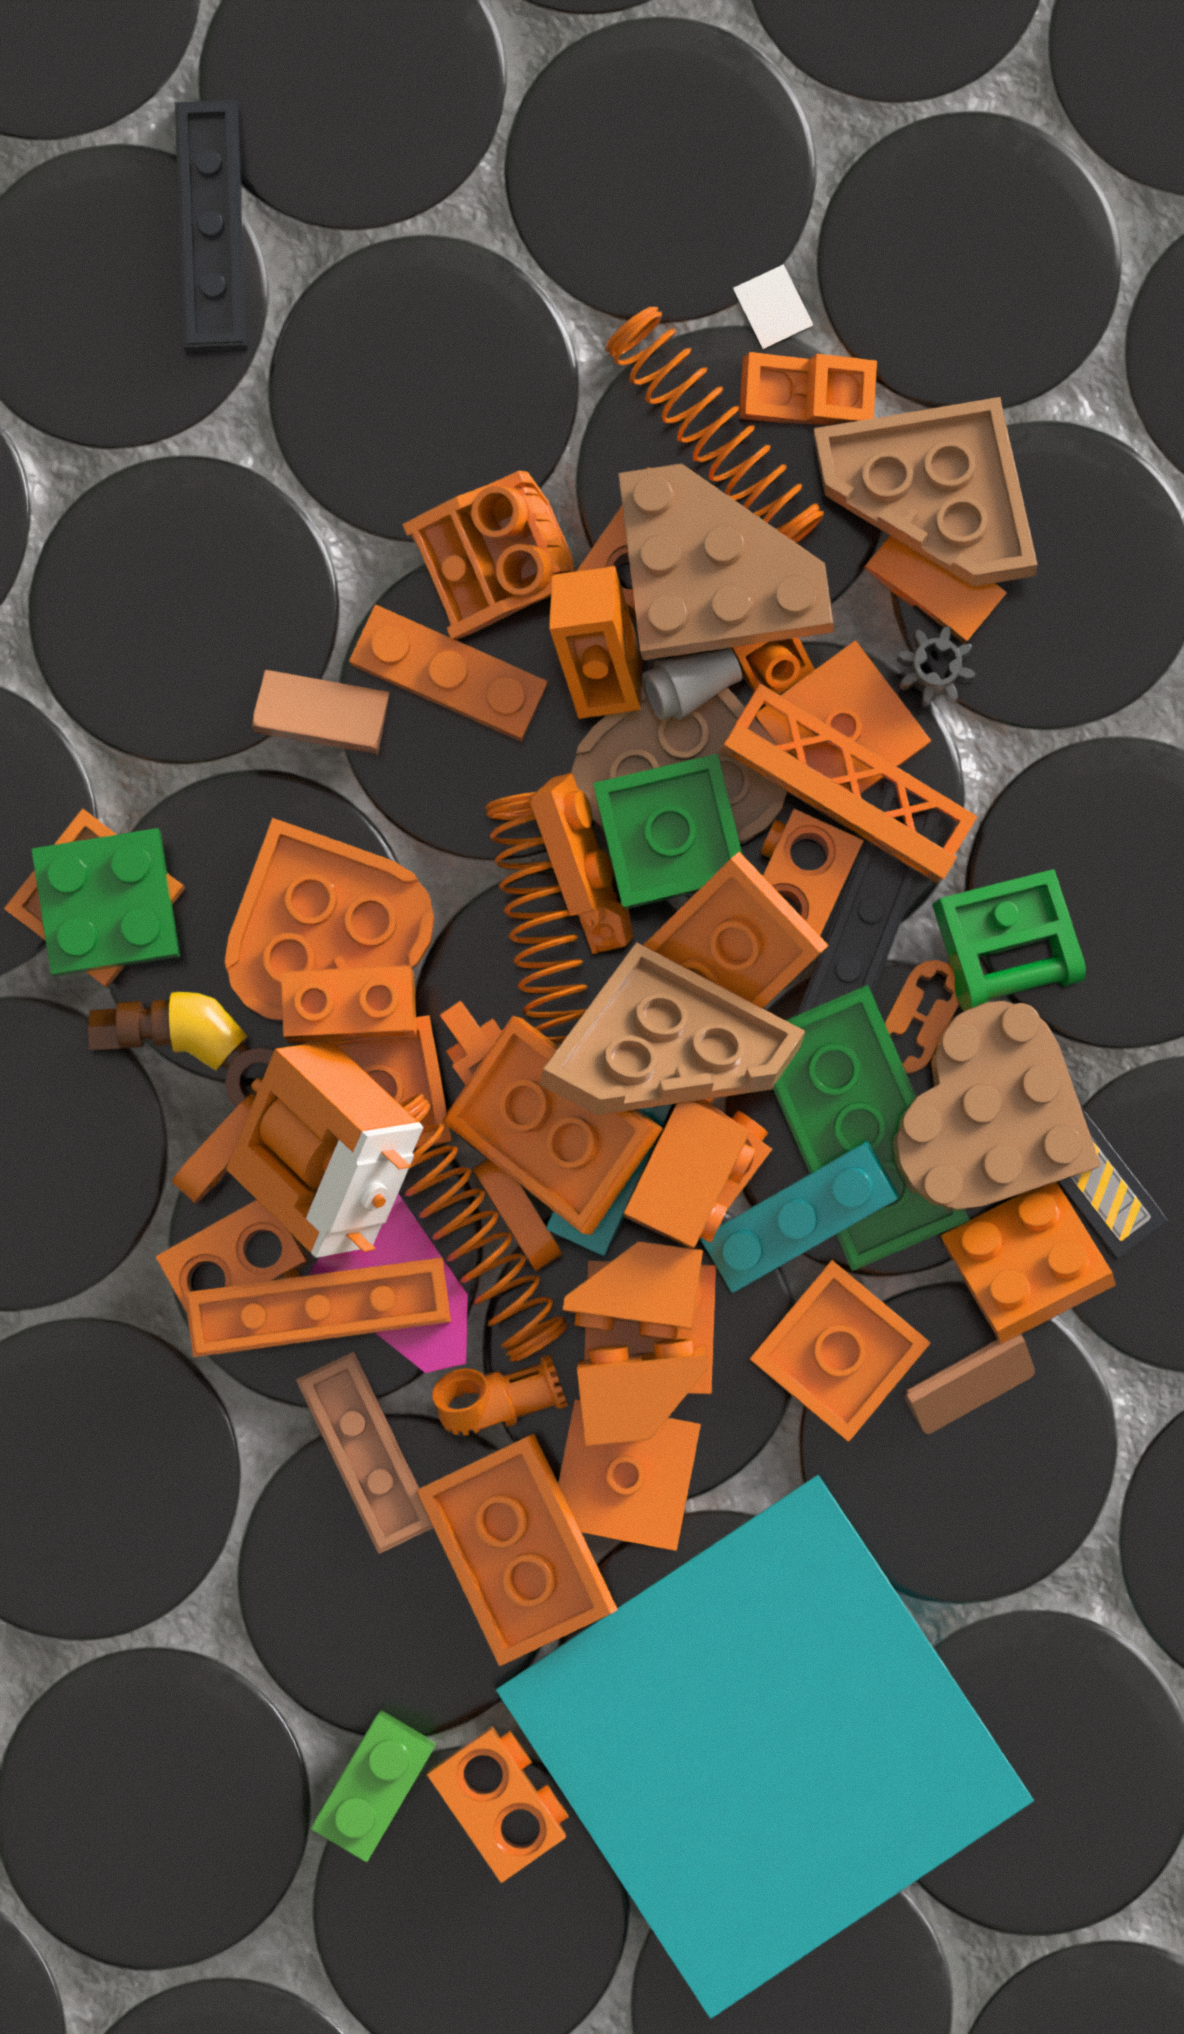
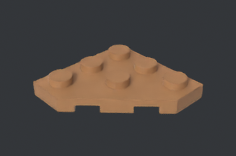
[814,397,1037,586]
[619,464,834,660]
[539,942,805,1115]

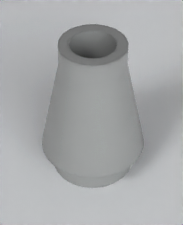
[642,648,742,720]

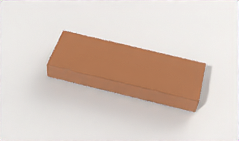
[296,1352,434,1554]

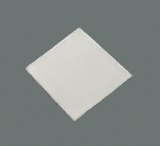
[733,264,813,349]

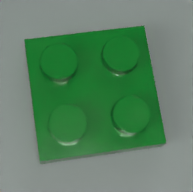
[593,754,742,910]
[32,828,180,977]

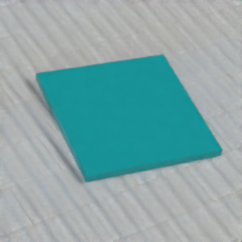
[496,1475,1034,2019]

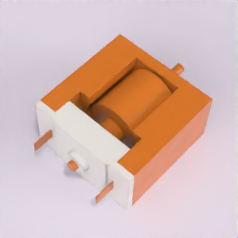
[226,1041,423,1258]

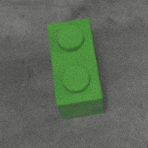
[311,1710,437,1862]

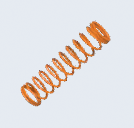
[605,307,824,543]
[484,792,588,1047]
[400,1094,568,1362]

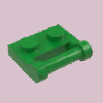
[932,869,1086,1011]

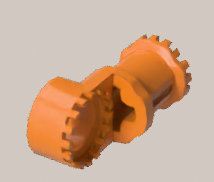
[432,1354,568,1435]

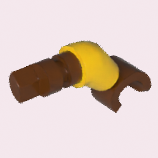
[88,992,277,1107]

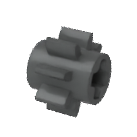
[896,626,975,707]

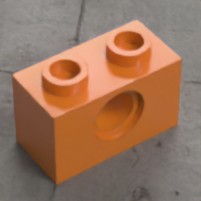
[549,566,643,719]

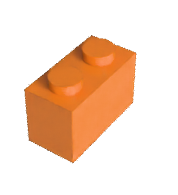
[623,1101,756,1249]

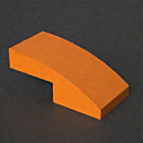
[739,352,877,425]
[864,536,1007,644]

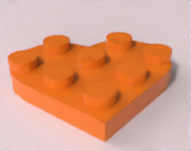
[225,818,435,1023]

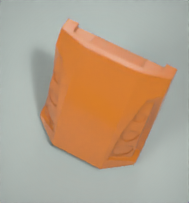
[402,471,575,640]

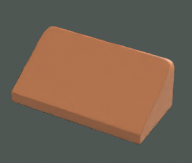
[251,670,390,755]
[902,1334,1035,1434]

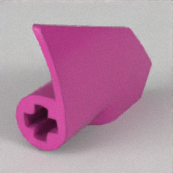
[308,1193,468,1373]

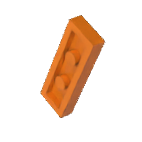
[349,604,548,742]

